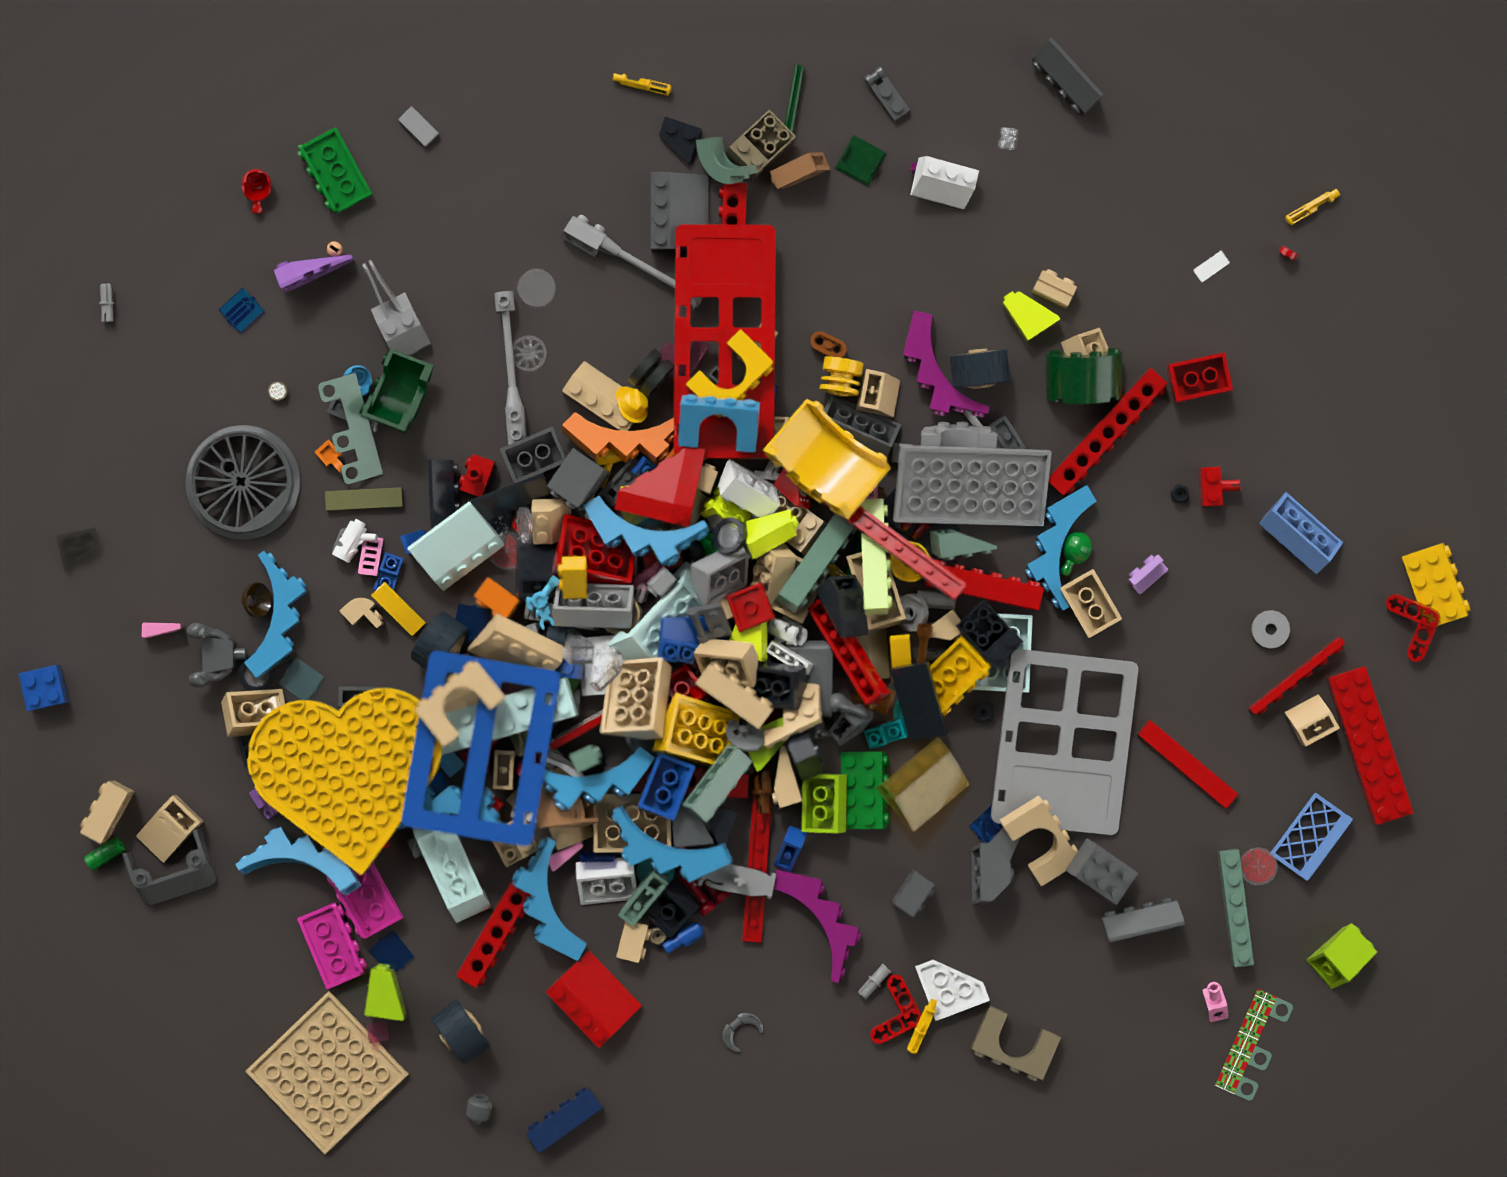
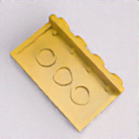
[1402,542,1471,625]
[930,635,992,717]

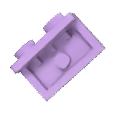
[1127,555,1168,594]

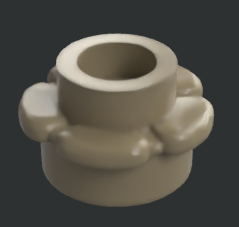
[649,927,668,945]

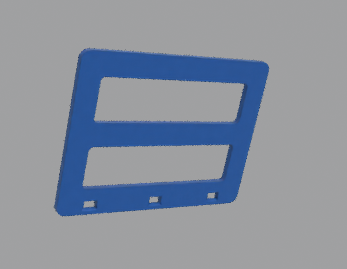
[401,651,560,846]

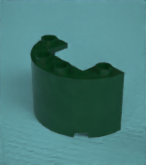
[1045,348,1123,404]
[359,349,434,434]

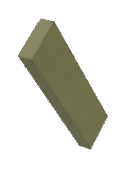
[325,487,403,511]

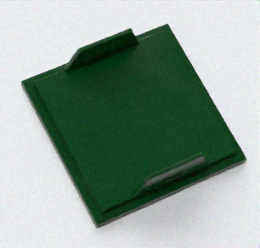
[835,135,886,186]

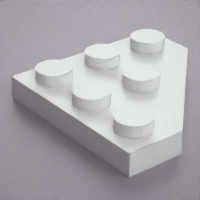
[915,960,990,1021]

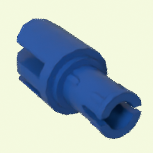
[662,922,704,954]

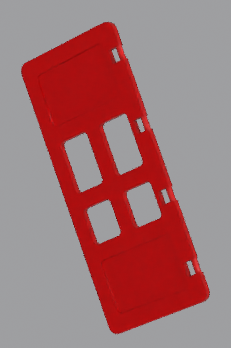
[674,224,776,459]

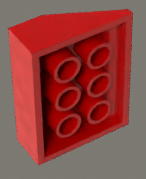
[552,514,635,585]
[546,950,642,1048]

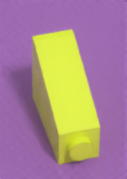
[1002,291,1060,342]
[746,509,799,559]
[729,622,768,662]

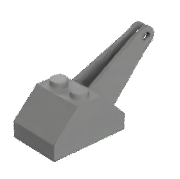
[363,260,432,356]

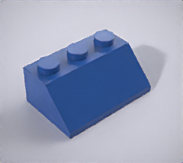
[638,752,695,821]

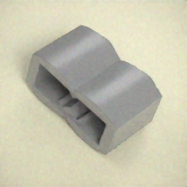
[646,566,677,597]

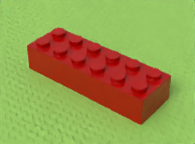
[924,560,1044,611]

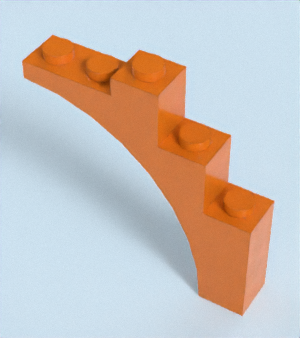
[562,412,674,465]

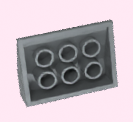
[651,172,709,252]

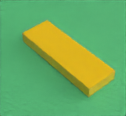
[371,582,426,636]

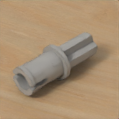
[99,283,115,322]
[858,964,891,999]

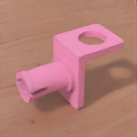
[1203,982,1228,1022]

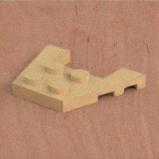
[764,683,822,749]

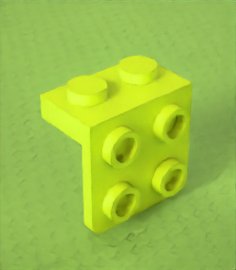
[700,486,752,533]

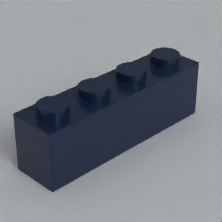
[526,1087,603,1153]

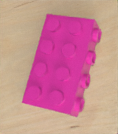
[327,862,404,940]
[297,902,368,989]

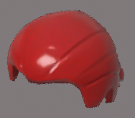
[241,169,272,214]

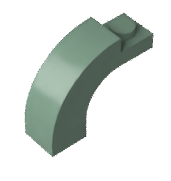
[696,137,757,184]

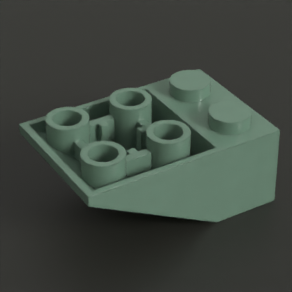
[929,528,997,560]

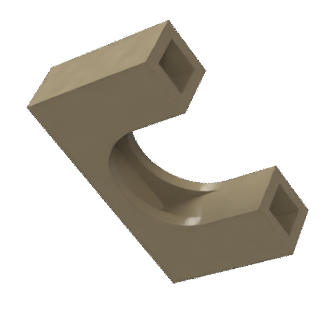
[971,1005,1061,1081]

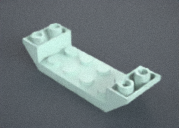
[608,561,703,660]
[412,813,492,923]

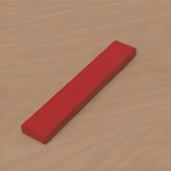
[1137,720,1238,809]

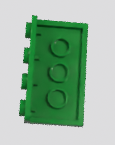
[297,127,373,215]
[841,751,890,829]

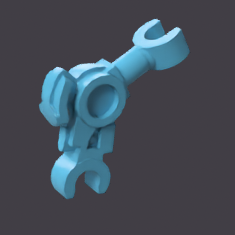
[526,575,559,629]

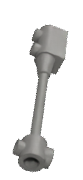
[562,215,703,310]
[494,291,527,445]

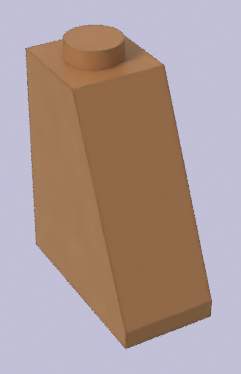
[770,152,830,189]

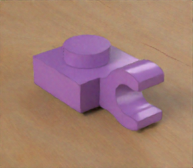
[249,789,279,819]

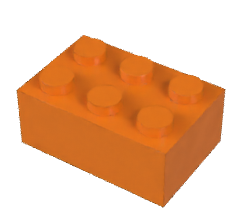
[474,577,522,620]

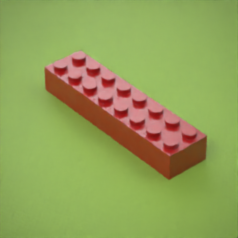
[1326,666,1414,825]

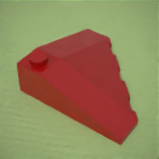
[614,446,706,526]

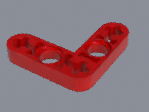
[1386,594,1440,662]
[870,974,921,1044]

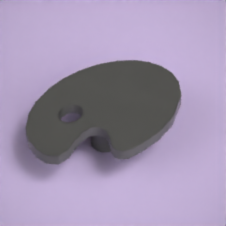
[726,719,765,752]

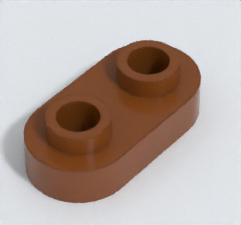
[810,331,847,358]

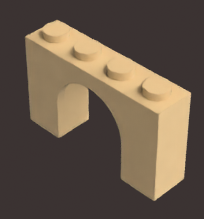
[415,661,506,747]
[1000,795,1078,886]

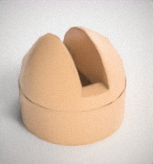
[327,241,343,257]

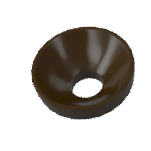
[241,582,272,617]

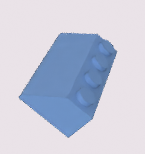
[1259,492,1343,574]

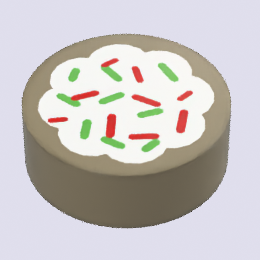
[268,381,288,401]

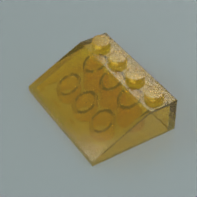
[876,737,970,832]

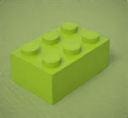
[802,774,847,833]

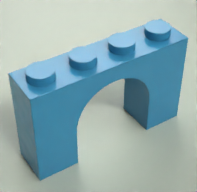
[678,394,760,452]

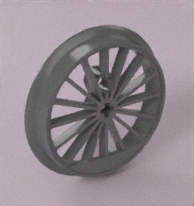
[185,425,300,540]

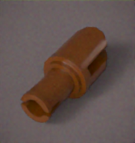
[751,770,772,814]

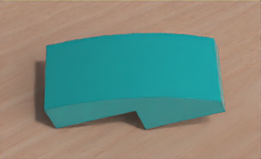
[863,718,908,749]

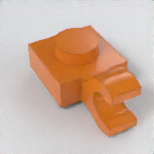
[315,439,344,474]

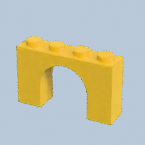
[686,329,774,419]

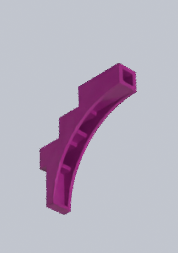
[903,311,990,418]
[773,869,861,983]

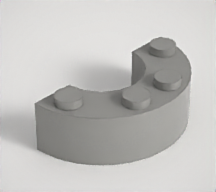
[920,422,997,448]

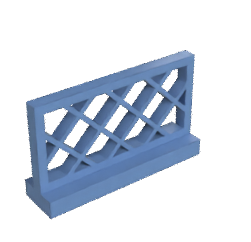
[1270,792,1353,882]

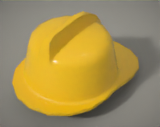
[616,387,648,423]

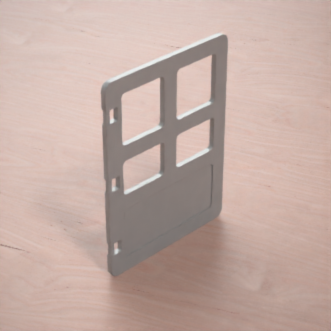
[991,649,1138,835]

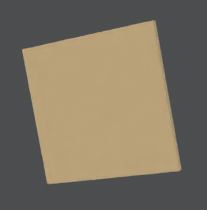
[245,990,409,1155]

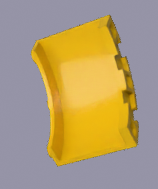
[763,399,891,519]

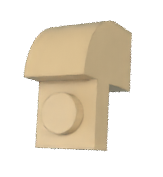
[340,598,384,629]

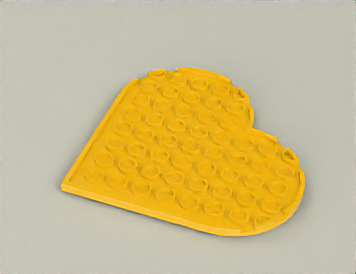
[247,688,443,875]

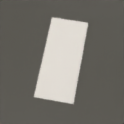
[1193,251,1230,282]

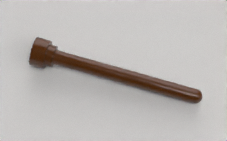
[917,623,933,663]

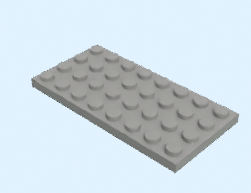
[893,445,1052,526]

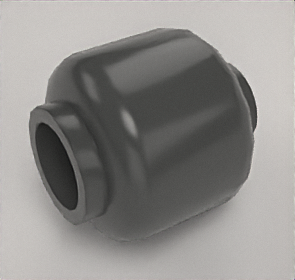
[465,1094,492,1124]

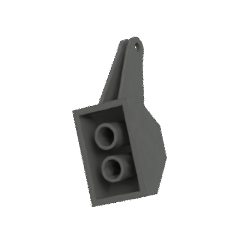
[971,827,1021,906]

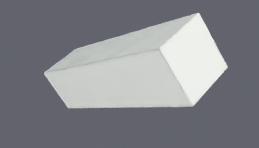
[767,641,814,675]

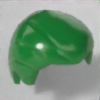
[1060,532,1093,576]

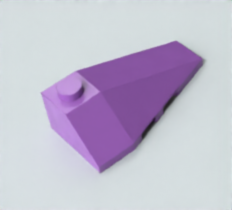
[274,255,355,293]

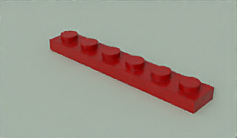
[1248,637,1345,715]

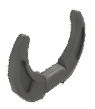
[723,1012,763,1052]

